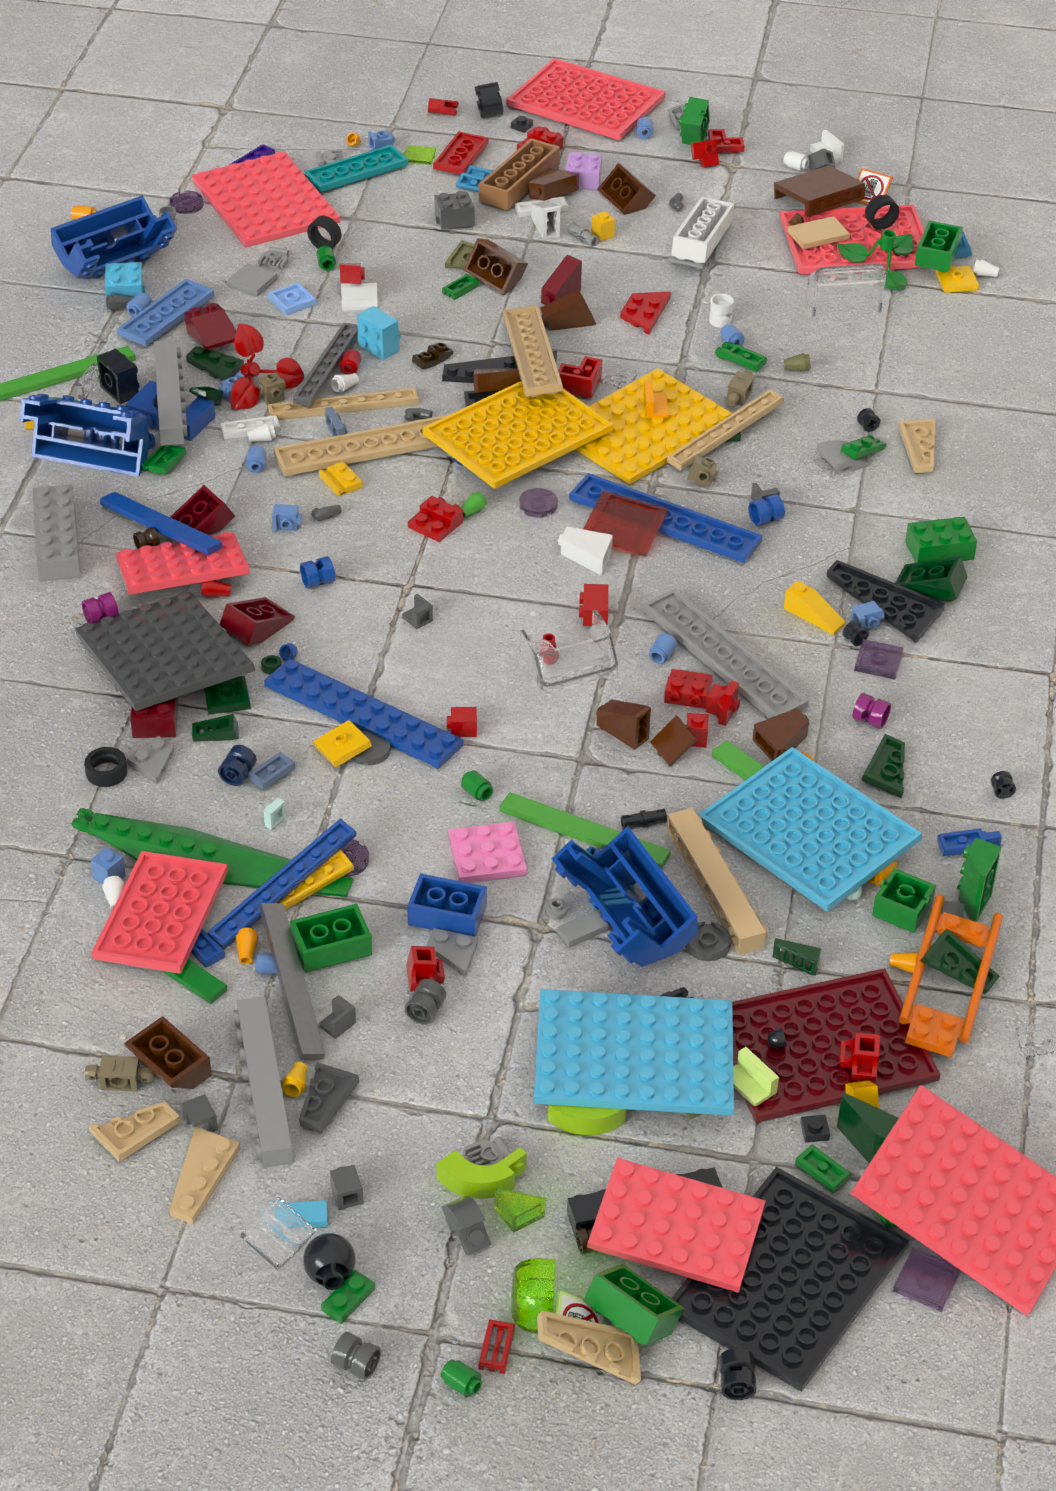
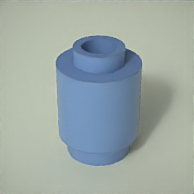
[637,117,653,139]
[126,293,152,317]
[720,324,744,346]
[246,445,266,473]
[649,633,677,664]

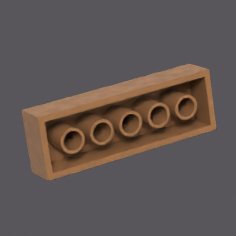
[478,138,560,210]

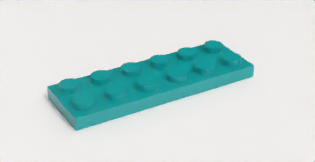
[304,144,408,192]

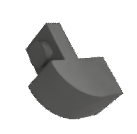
[441,1196,492,1255]

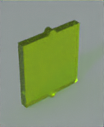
[403,145,436,165]

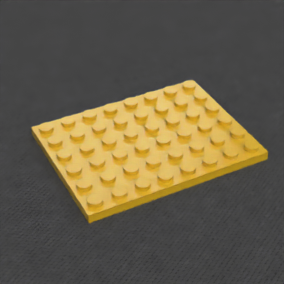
[575,368,733,485]
[422,381,613,489]

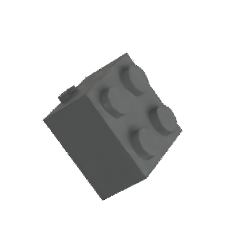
[434,191,475,229]

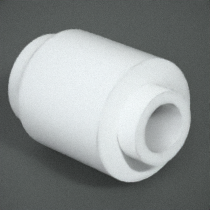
[784,151,810,171]

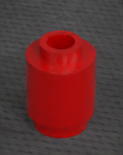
[340,350,362,374]

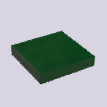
[204,676,251,715]

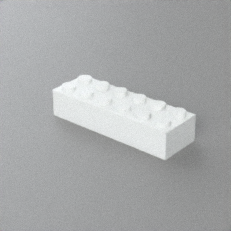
[671,197,735,263]

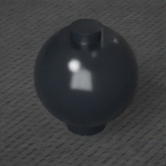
[303,1233,356,1290]

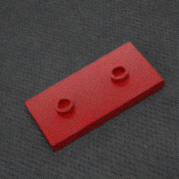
[433,131,489,175]

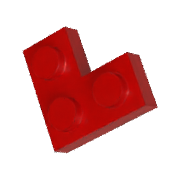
[708,129,745,153]

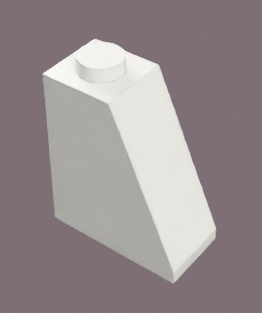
[531,201,561,240]
[558,526,613,575]

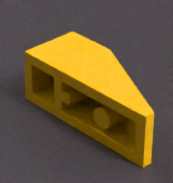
[784,580,846,635]

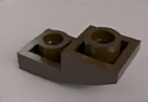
[412,342,454,370]

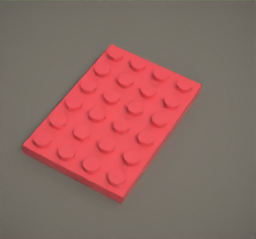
[115,532,250,595]
[91,851,229,974]
[587,1158,766,1293]

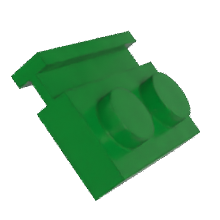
[141,445,187,475]

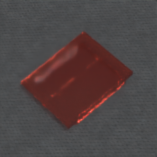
[583,491,668,557]

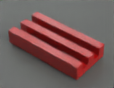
[478,1319,515,1374]

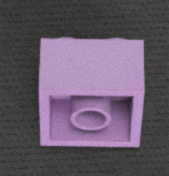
[566,152,602,190]

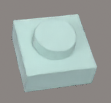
[264,798,286,830]

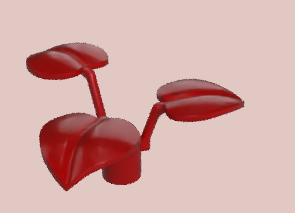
[230,324,304,410]

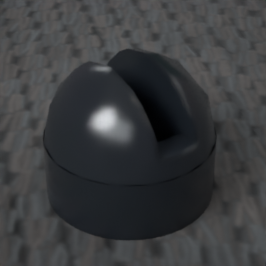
[768,1028,787,1049]

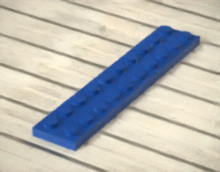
[569,473,762,563]
[264,659,463,769]

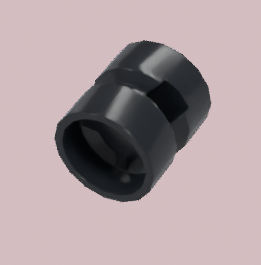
[719,1348,757,1400]

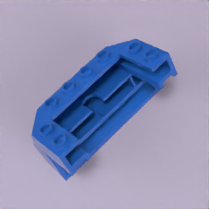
[50,195,177,279]
[19,393,150,477]
[551,826,698,967]

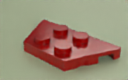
[620,291,671,334]

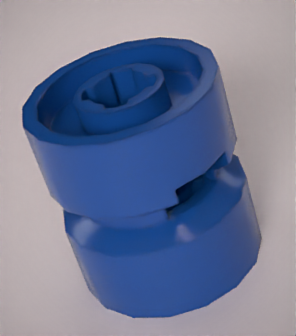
[748,494,785,526]
[300,556,336,589]

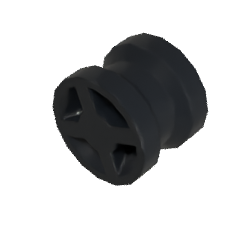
[857,408,881,432]
[842,620,869,646]
[990,771,1016,799]

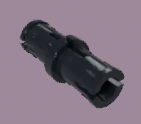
[621,808,667,830]

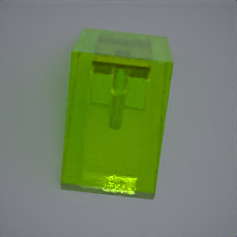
[494,1188,546,1233]

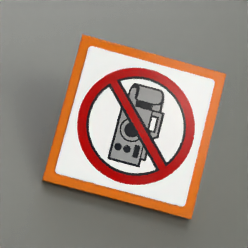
[857,168,893,205]

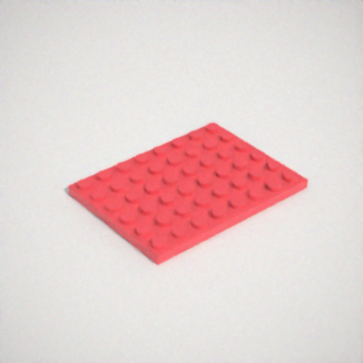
[506,58,666,140]
[192,151,340,248]
[779,205,924,275]
[850,1085,1056,1316]

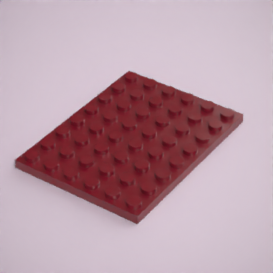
[732,968,941,1123]

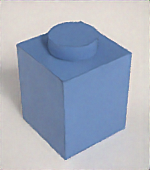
[91,847,126,885]

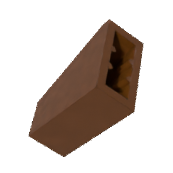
[529,168,579,201]
[540,288,596,331]
[474,368,521,393]
[596,699,651,750]
[752,708,810,761]

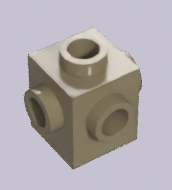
[257,372,286,405]
[688,455,719,487]

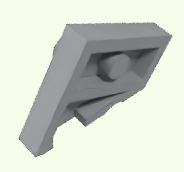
[427,928,478,976]

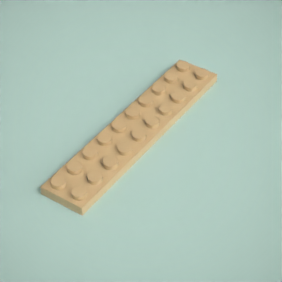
[502,305,563,397]
[273,414,450,476]

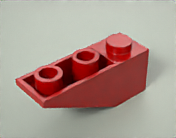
[340,263,365,284]

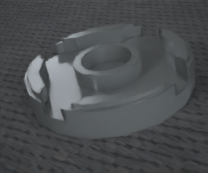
[351,731,391,765]
[685,922,731,961]

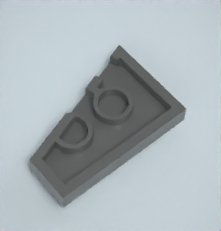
[299,1062,360,1133]

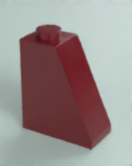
[541,255,582,305]

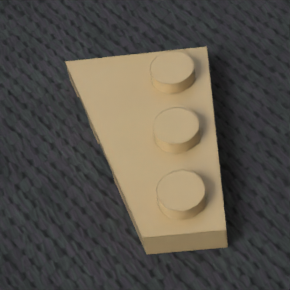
[89,1101,180,1162]

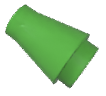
[461,492,487,518]

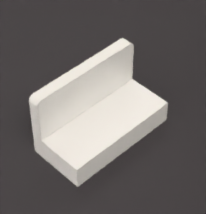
[810,130,844,164]
[341,283,378,311]

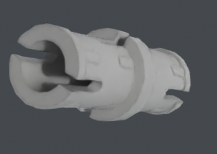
[567,222,599,247]

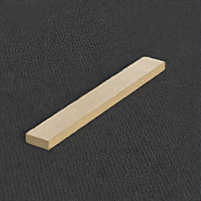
[268,388,419,420]
[667,389,784,471]

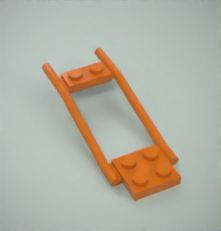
[899,894,1003,1058]

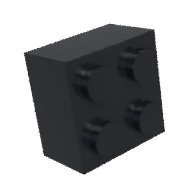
[97,348,140,404]

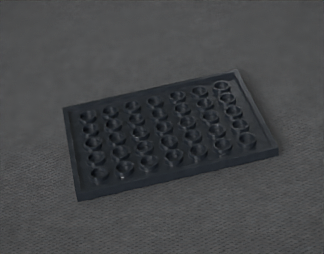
[671,1167,909,1392]

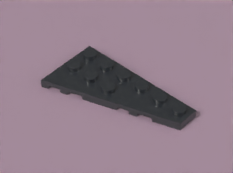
[442,351,557,383]
[827,560,945,643]

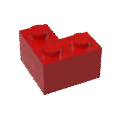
[558,356,603,399]

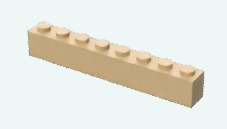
[667,808,768,955]

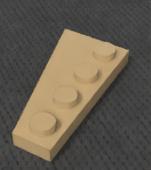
[898,419,936,473]
[169,1127,240,1224]
[537,1311,641,1385]

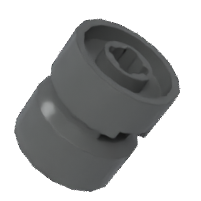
[405,979,446,1025]
[331,1331,381,1380]

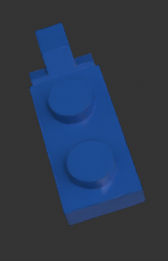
[937,828,1002,856]

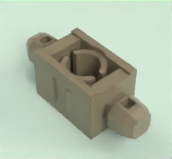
[726,371,755,406]
[84,1055,155,1092]

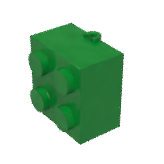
[679,97,710,145]
[872,868,936,933]

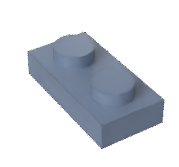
[325,407,347,436]
[248,752,296,791]

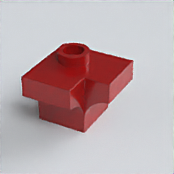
[691,139,719,167]
[706,680,740,726]
[406,946,445,991]
[839,1033,880,1082]

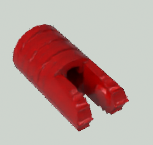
[428,98,459,116]

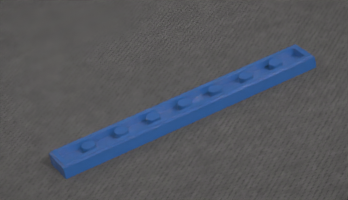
[100,492,222,555]
[207,818,357,950]

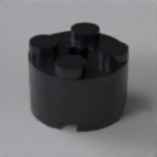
[474,82,503,118]

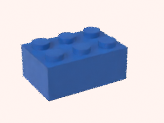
[407,873,487,937]

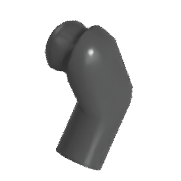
[669,193,684,211]
[404,408,433,421]
[311,505,342,521]

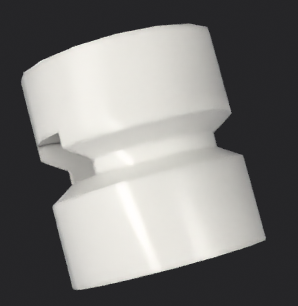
[709,294,734,328]

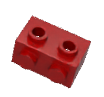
[579,584,609,627]

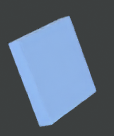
[268,282,317,315]

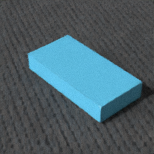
[275,1200,328,1230]

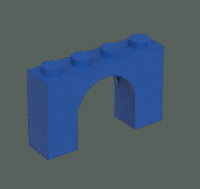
[126,381,215,441]

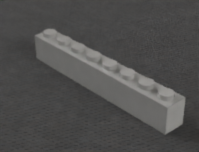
[154,340,187,446]
[233,996,293,1168]

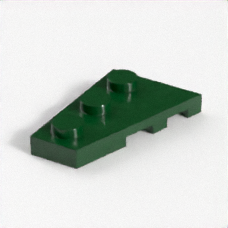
[186,346,244,381]
[861,734,905,798]
[920,929,1000,994]

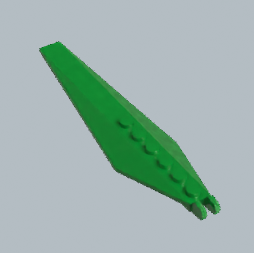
[71,808,354,898]

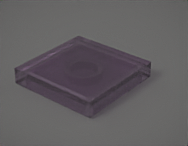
[854,639,904,679]
[893,1248,961,1312]

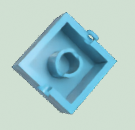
[105,262,145,298]
[357,306,401,360]

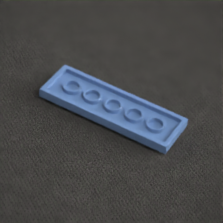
[117,279,215,347]

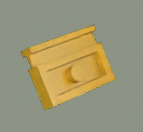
[319,462,363,497]

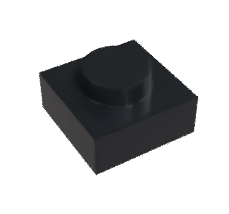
[511,115,533,133]
[800,1115,830,1143]

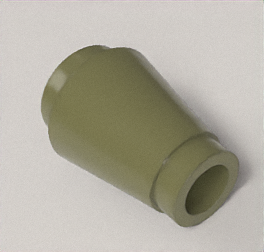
[784,353,811,371]

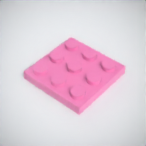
[448,821,527,883]

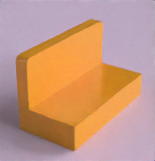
[644,380,669,418]

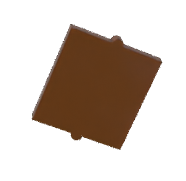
[650,715,697,766]

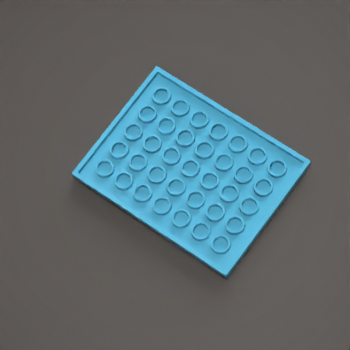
[698,747,922,912]
[533,989,734,1116]

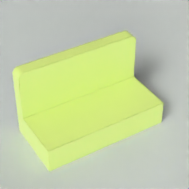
[733,1047,779,1106]

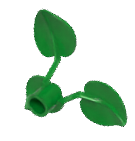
[838,229,913,290]

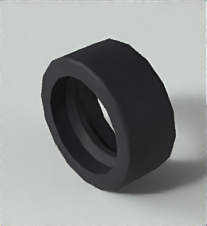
[865,195,900,230]
[307,216,342,249]
[84,747,128,787]

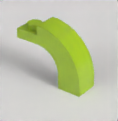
[548,1105,629,1135]
[436,1147,527,1199]

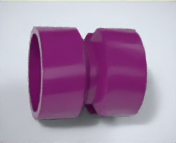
[81,592,119,624]
[852,693,891,729]

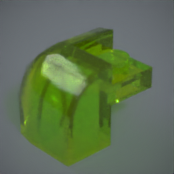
[511,1258,556,1334]

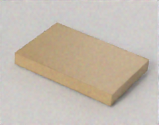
[787,216,850,249]

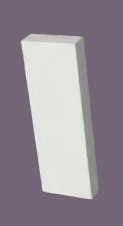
[515,197,568,217]
[221,415,280,440]

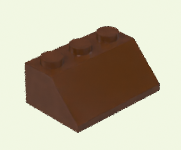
[597,163,656,215]
[463,238,528,295]
[124,1016,212,1089]

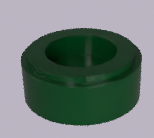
[261,655,282,675]

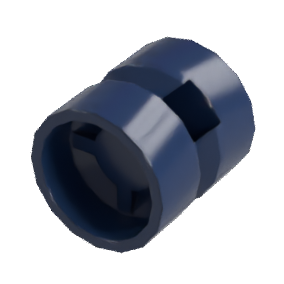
[218,745,257,786]

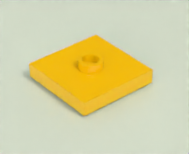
[936,266,979,293]
[313,720,372,768]

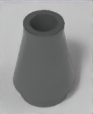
[106,293,133,311]

